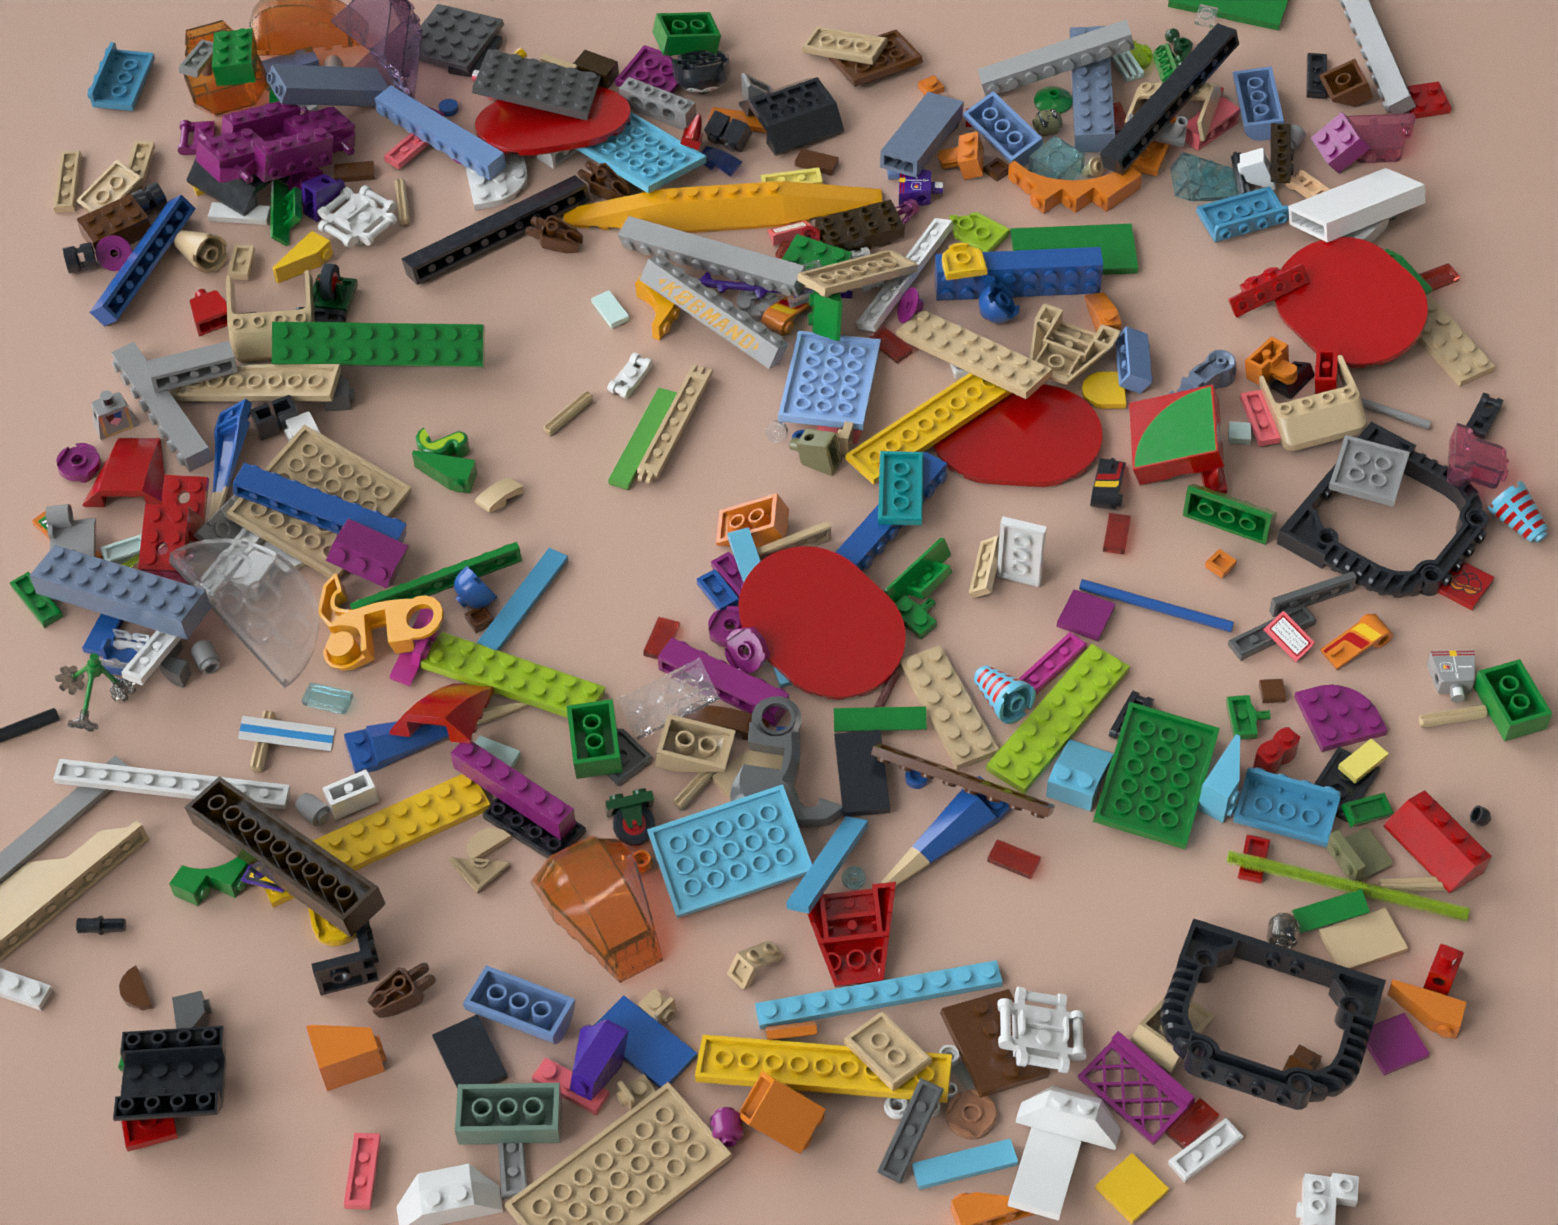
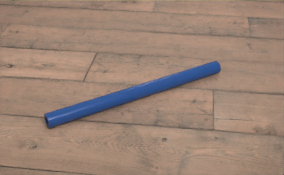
[1079,579,1234,632]

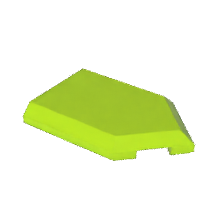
[949,212,1010,252]

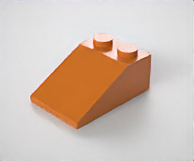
[716,493,789,548]

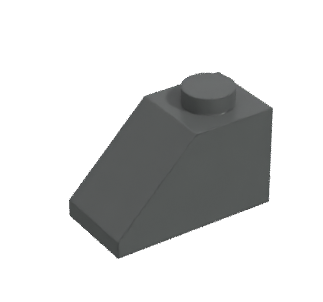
[324,375,355,411]
[172,990,212,1029]

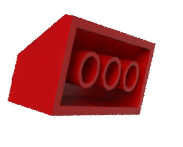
[1383,790,1492,893]

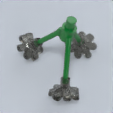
[55,653,136,732]

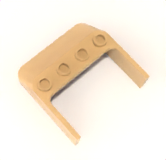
[1124,82,1222,141]
[226,270,315,362]
[1259,355,1367,451]

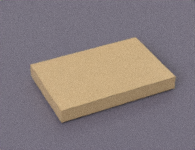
[76,159,145,213]
[711,750,783,799]
[1318,908,1408,970]
[844,1011,932,1091]

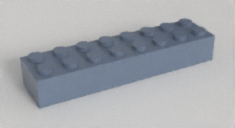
[1070,26,1115,153]
[29,545,211,640]

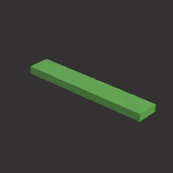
[608,387,677,490]

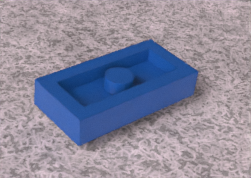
[696,569,739,611]

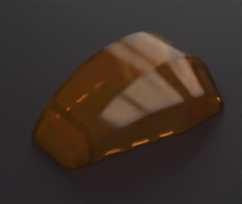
[249,0,370,56]
[184,20,270,118]
[531,835,663,983]

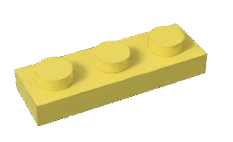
[761,168,823,184]

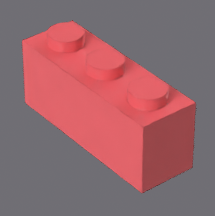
[1185,97,1240,151]

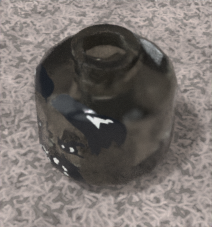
[1266,913,1300,949]

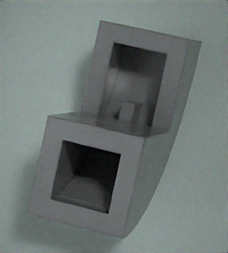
[159,640,191,688]

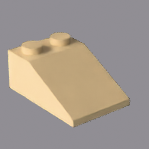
[655,714,736,772]
[1130,997,1215,1073]

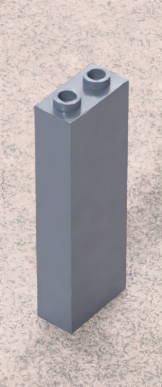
[267,64,389,107]
[880,92,964,178]

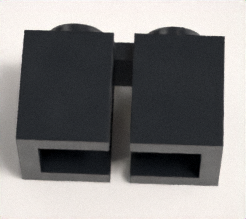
[704,110,753,152]
[250,395,298,440]

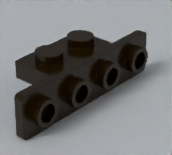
[1270,123,1294,183]

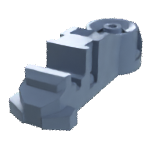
[1169,350,1237,394]

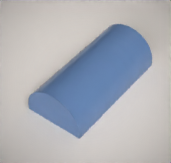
[1233,66,1284,141]
[963,91,1043,167]
[463,965,575,1044]

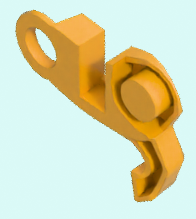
[318,573,444,671]

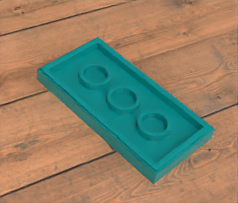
[878,451,924,525]

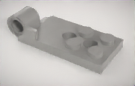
[46,504,96,600]

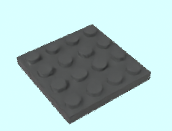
[401,4,504,73]

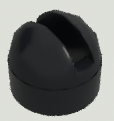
[1470,805,1491,826]

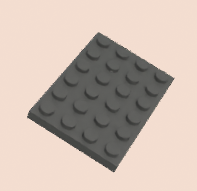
[472,49,601,120]

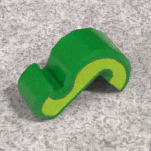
[416,427,470,458]

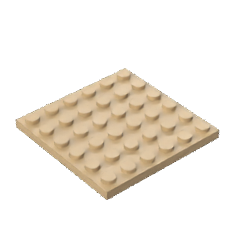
[226,424,411,579]

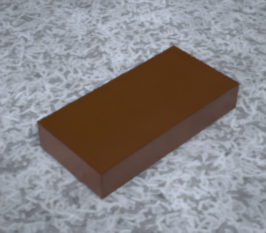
[795,148,839,175]
[334,161,375,182]

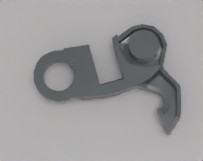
[730,696,843,828]

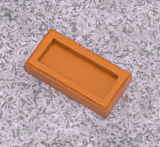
[765,1021,817,1040]

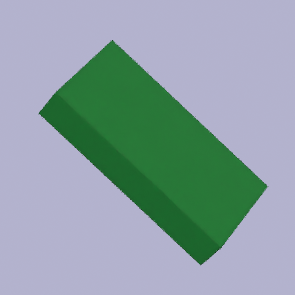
[1341,792,1394,828]

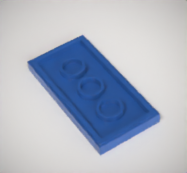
[594,995,698,1088]

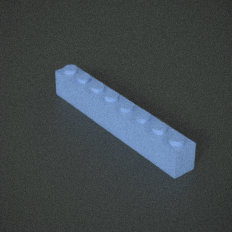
[375,86,506,180]

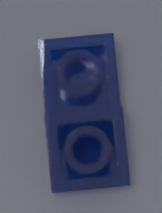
[701,146,742,177]

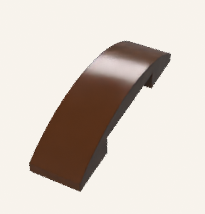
[678,705,770,740]

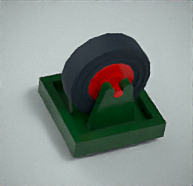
[313,263,358,314]
[605,788,655,846]

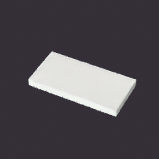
[997,516,1047,587]
[1008,1127,1081,1221]

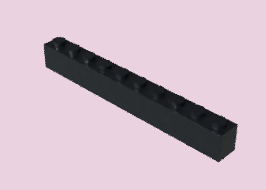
[1100,23,1240,175]
[401,175,591,285]

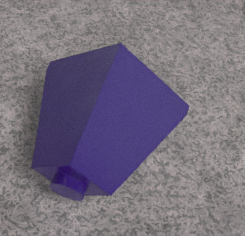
[570,1019,629,1101]

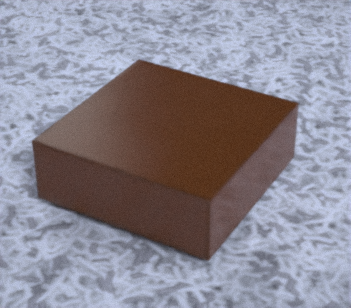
[983,157,1009,182]
[464,607,494,633]
[1259,678,1286,703]

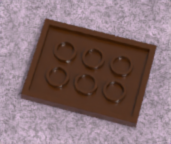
[829,29,923,87]
[940,989,1050,1098]

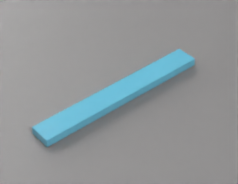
[727,527,793,688]

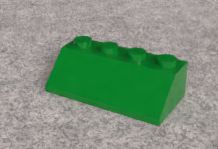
[1183,484,1277,545]

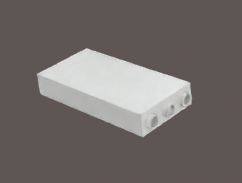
[1288,168,1426,242]

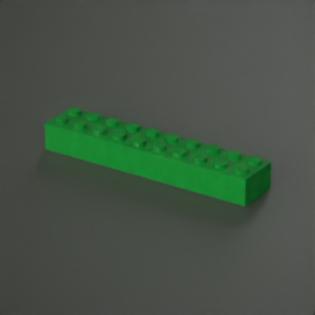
[272,321,485,368]

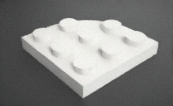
[465,154,528,210]

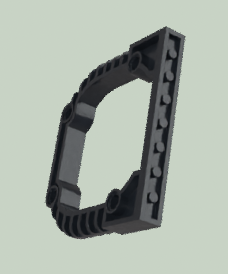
[1276,421,1489,598]
[1160,918,1386,1110]

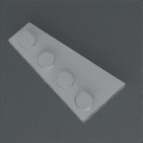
[193,495,244,556]

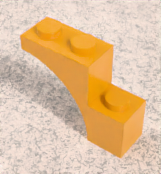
[635,274,681,341]

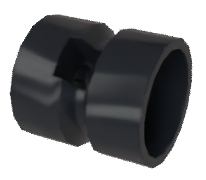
[131,182,168,215]
[62,242,98,274]

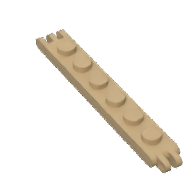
[637,364,713,484]

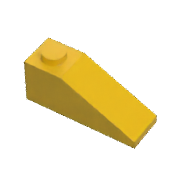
[272,231,333,283]

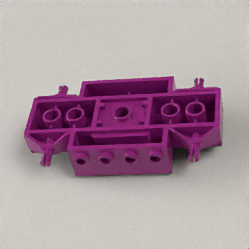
[196,101,356,184]

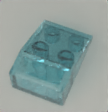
[1170,152,1238,202]

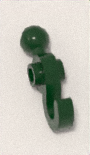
[1165,28,1193,60]

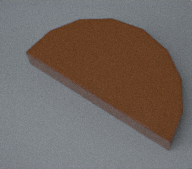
[119,965,152,1010]

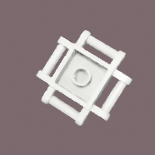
[318,185,398,248]
[998,987,1087,1073]

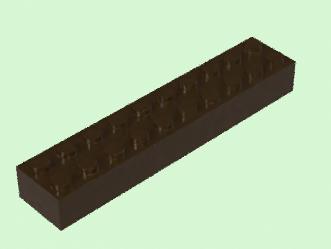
[184,776,386,937]

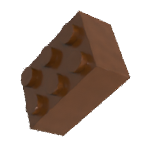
[76,194,151,253]

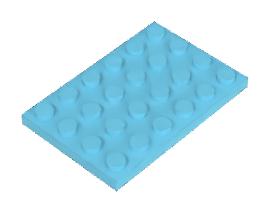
[576,112,706,193]
[647,784,812,919]

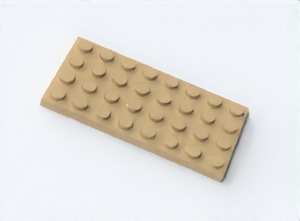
[504,1082,732,1225]

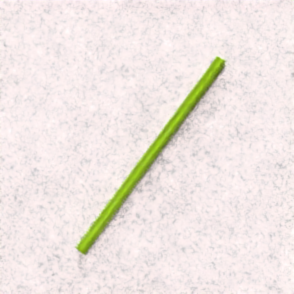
[1226,850,1470,922]

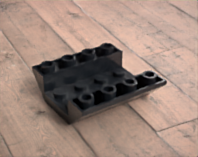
[739,77,844,156]
[186,158,290,216]
[113,1026,227,1121]

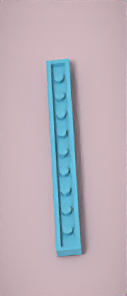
[755,960,1002,1030]

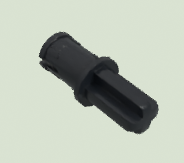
[76,916,126,935]

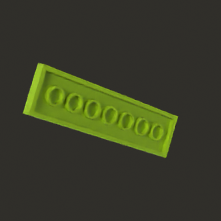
[421,632,605,718]
[986,644,1130,794]

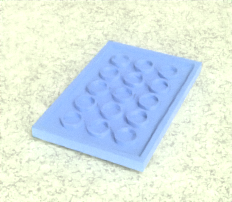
[778,331,881,430]

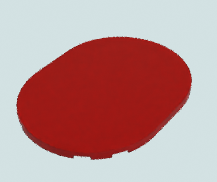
[475,87,631,156]
[1274,237,1428,368]
[933,384,1102,487]
[739,546,906,700]

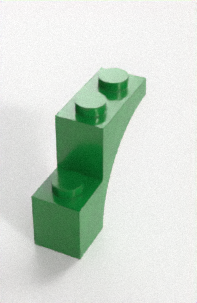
[169,856,249,906]

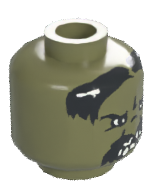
[1032,109,1063,136]

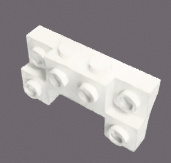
[1296,1173,1359,1225]

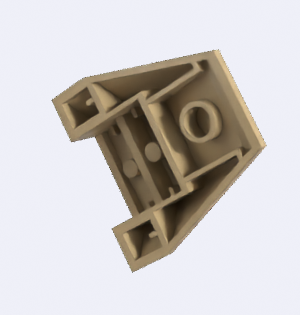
[1030,303,1121,385]

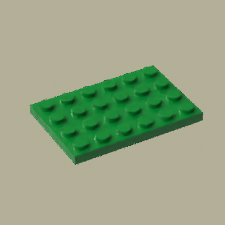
[1093,702,1220,850]

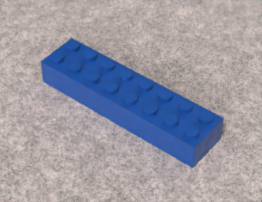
[934,247,1103,301]

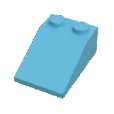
[1198,734,1240,823]
[1046,739,1113,811]

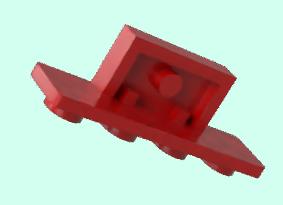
[1228,263,1310,317]

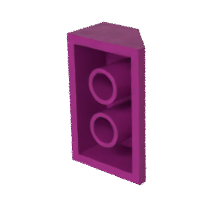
[326,518,409,588]

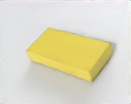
[1338,739,1389,784]

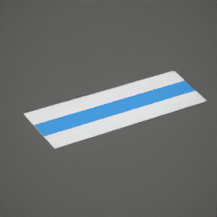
[238,716,335,751]

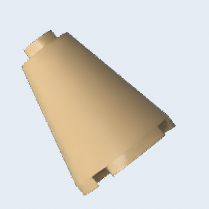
[174,230,228,274]

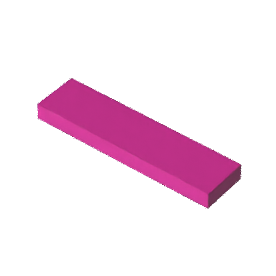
[1019,632,1087,695]

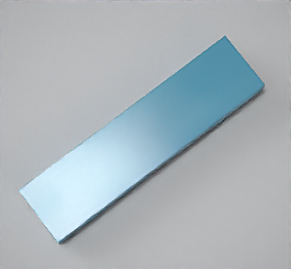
[912,1139,1018,1190]

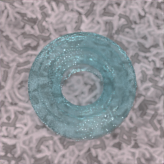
[842,866,866,890]

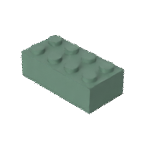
[455,1083,562,1145]

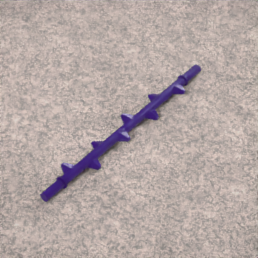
[698,272,853,299]

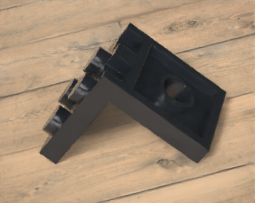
[311,921,379,996]

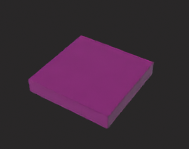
[1056,589,1115,642]
[1367,1013,1430,1076]

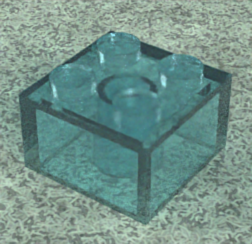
[1028,135,1085,180]

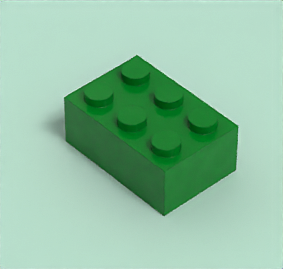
[652,12,721,56]
[212,28,257,87]
[782,234,853,287]
[1473,659,1552,741]
[567,699,623,779]

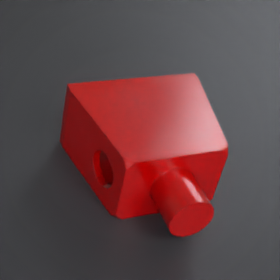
[190,289,228,337]
[1423,944,1464,996]

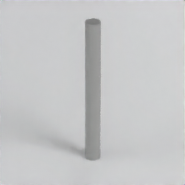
[1361,398,1431,429]

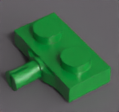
[895,595,937,639]
[1226,695,1271,740]

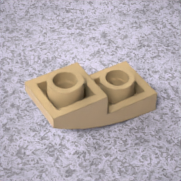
[475,477,524,512]

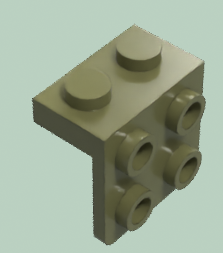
[1326,828,1393,882]

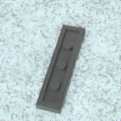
[1269,571,1357,617]
[1228,604,1316,661]
[877,1078,944,1184]

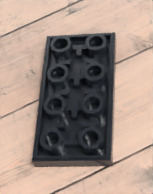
[834,730,890,817]
[482,798,586,865]

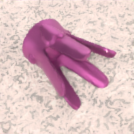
[895,199,919,224]

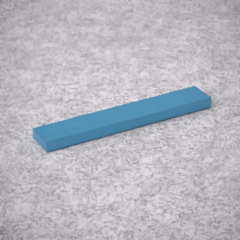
[477,548,568,651]
[786,816,868,914]

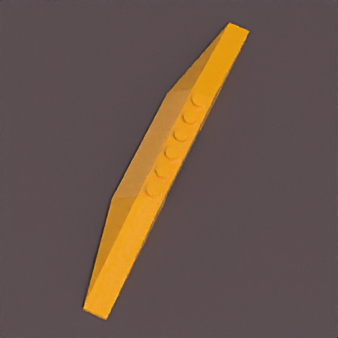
[564,181,883,233]

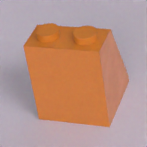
[306,1025,387,1091]
[739,1071,826,1154]

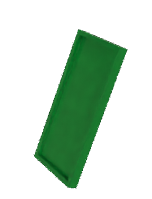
[1168,0,1289,31]
[1010,223,1138,275]

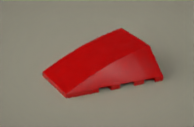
[82,438,165,507]
[389,683,494,744]
[807,881,896,987]

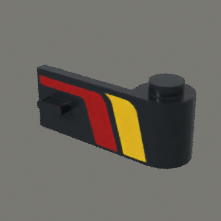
[1090,458,1126,511]

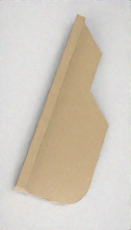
[0,820,149,962]

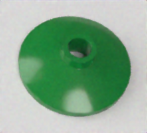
[1034,86,1073,114]

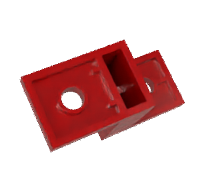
[138,475,209,573]

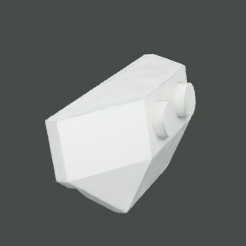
[1015,1086,1121,1150]
[397,1164,503,1225]

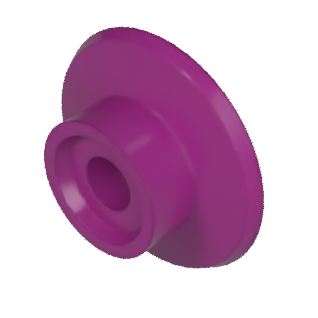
[95,235,132,271]
[897,287,924,323]

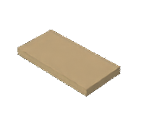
[802,26,887,65]

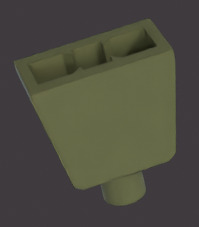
[789,429,842,476]

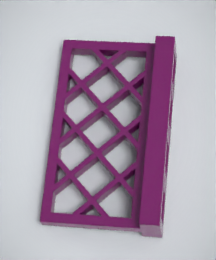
[1078,1031,1195,1145]

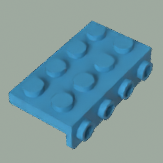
[87,42,155,111]
[1196,186,1289,242]
[1233,768,1341,847]

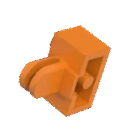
[938,132,984,180]
[1245,336,1298,385]

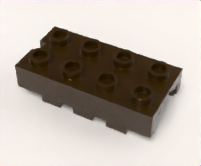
[815,199,905,251]

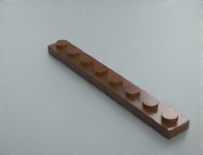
[871,743,1055,819]

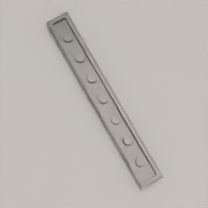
[0,755,129,884]

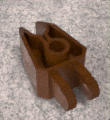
[577,160,630,200]
[525,215,583,254]
[367,962,436,1018]

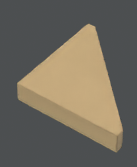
[448,856,511,893]

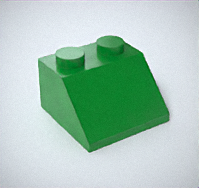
[808,290,843,341]

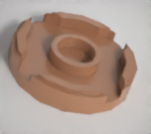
[946,1090,997,1140]

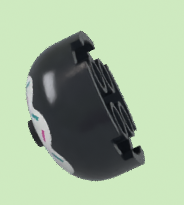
[672,50,730,94]

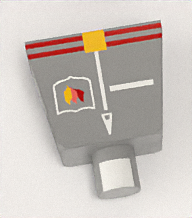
[1427,650,1475,703]

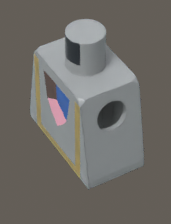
[91,391,139,440]

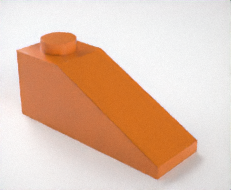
[1084,292,1122,333]
[1387,979,1467,1039]
[951,1192,1035,1225]

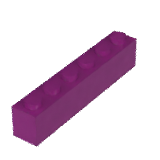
[658,638,789,726]
[451,741,576,840]

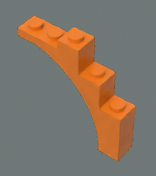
[1008,161,1142,214]

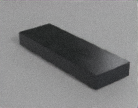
[1306,53,1327,99]

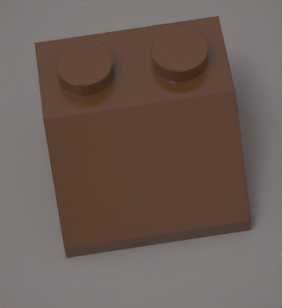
[1319,59,1373,107]

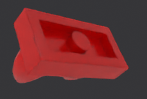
[680,114,703,150]
[1200,467,1228,494]

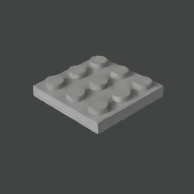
[1329,435,1410,507]

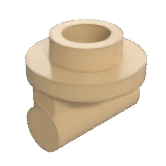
[1081,157,1104,177]

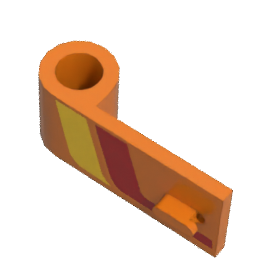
[761,295,811,336]
[1320,613,1393,670]

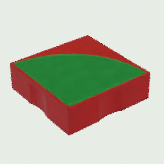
[1129,384,1225,485]

